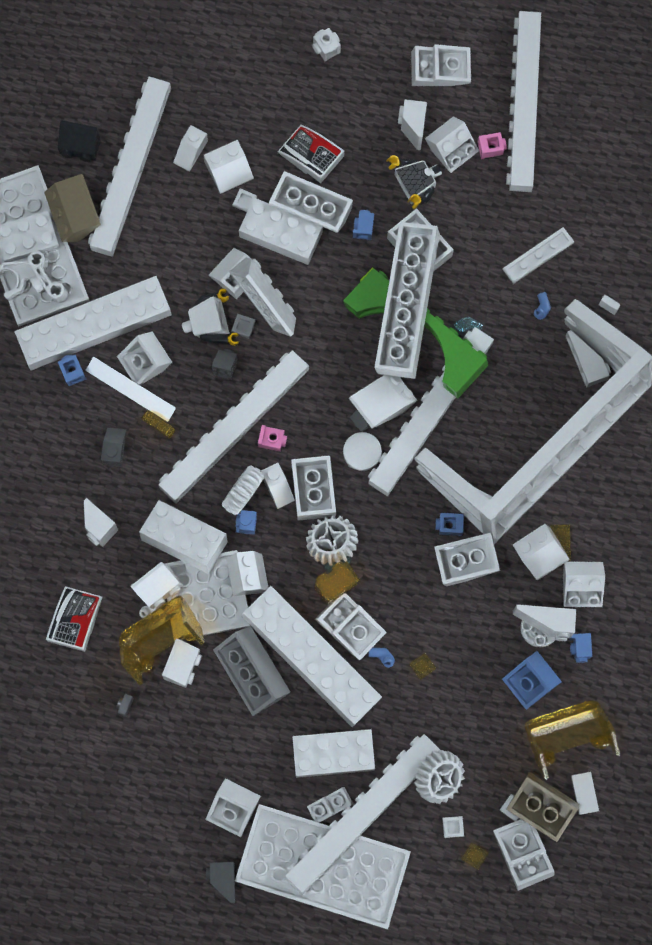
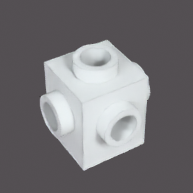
[312,28,341,61]

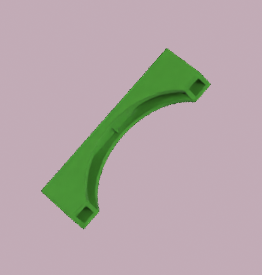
[343,268,488,399]

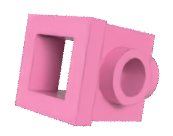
[478,132,507,159]
[258,425,287,452]

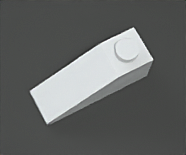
[566,330,611,388]

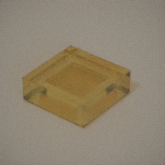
[409,653,436,680]
[461,842,488,870]

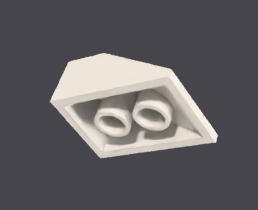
[349,375,417,428]
[435,533,500,586]
[513,605,576,641]

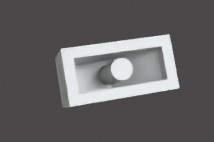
[173,125,208,172]
[261,463,295,509]

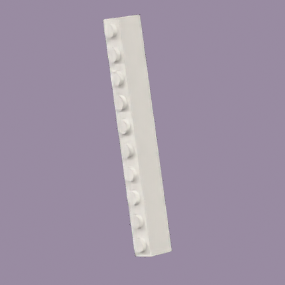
[506,11,541,192]
[88,77,171,257]
[368,327,494,496]
[159,350,309,503]
[285,734,440,895]

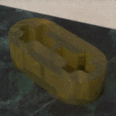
[141,410,176,439]

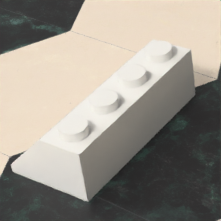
[269,171,353,233]

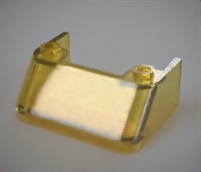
[119,596,204,685]
[525,701,620,780]

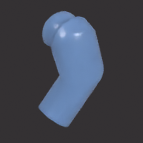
[534,292,551,320]
[369,648,395,668]

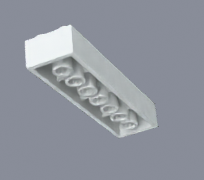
[375,222,440,379]
[15,276,171,370]
[241,586,382,727]

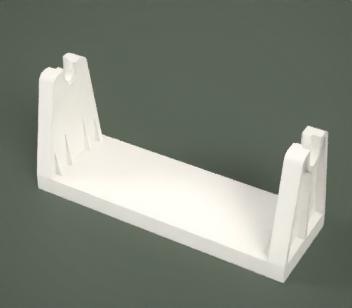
[414,299,652,544]

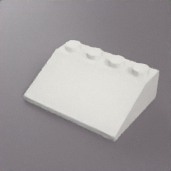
[229,257,296,337]

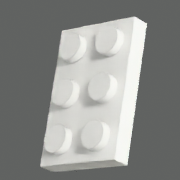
[0,210,59,262]

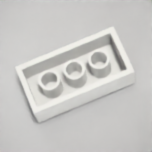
[239,198,323,265]
[139,500,228,574]
[293,729,375,778]

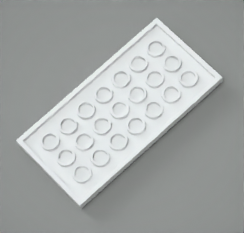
[0,165,89,327]
[235,804,411,929]

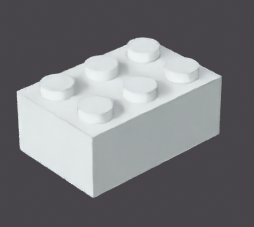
[387,208,453,272]
[291,456,336,520]

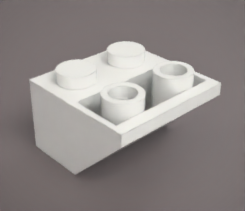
[425,116,479,173]
[209,248,262,299]
[563,562,605,607]

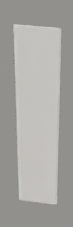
[85,357,176,422]

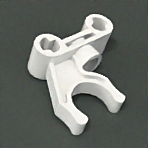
[0,251,68,303]

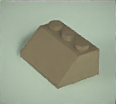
[44,174,101,242]
[506,772,580,842]

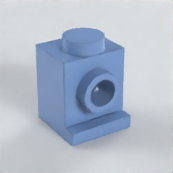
[353,210,374,240]
[58,355,86,386]
[236,510,257,535]
[435,513,464,536]
[569,633,592,663]

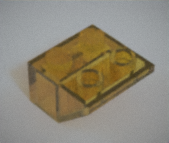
[314,561,360,605]

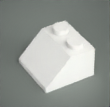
[398,100,427,150]
[204,140,254,194]
[117,331,172,385]
[84,498,118,547]
[513,524,570,580]
[226,551,268,596]
[131,562,183,609]
[162,638,202,688]
[205,778,261,837]

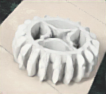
[222,465,264,515]
[306,515,358,566]
[414,750,465,804]

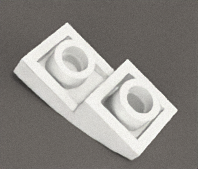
[307,787,353,823]

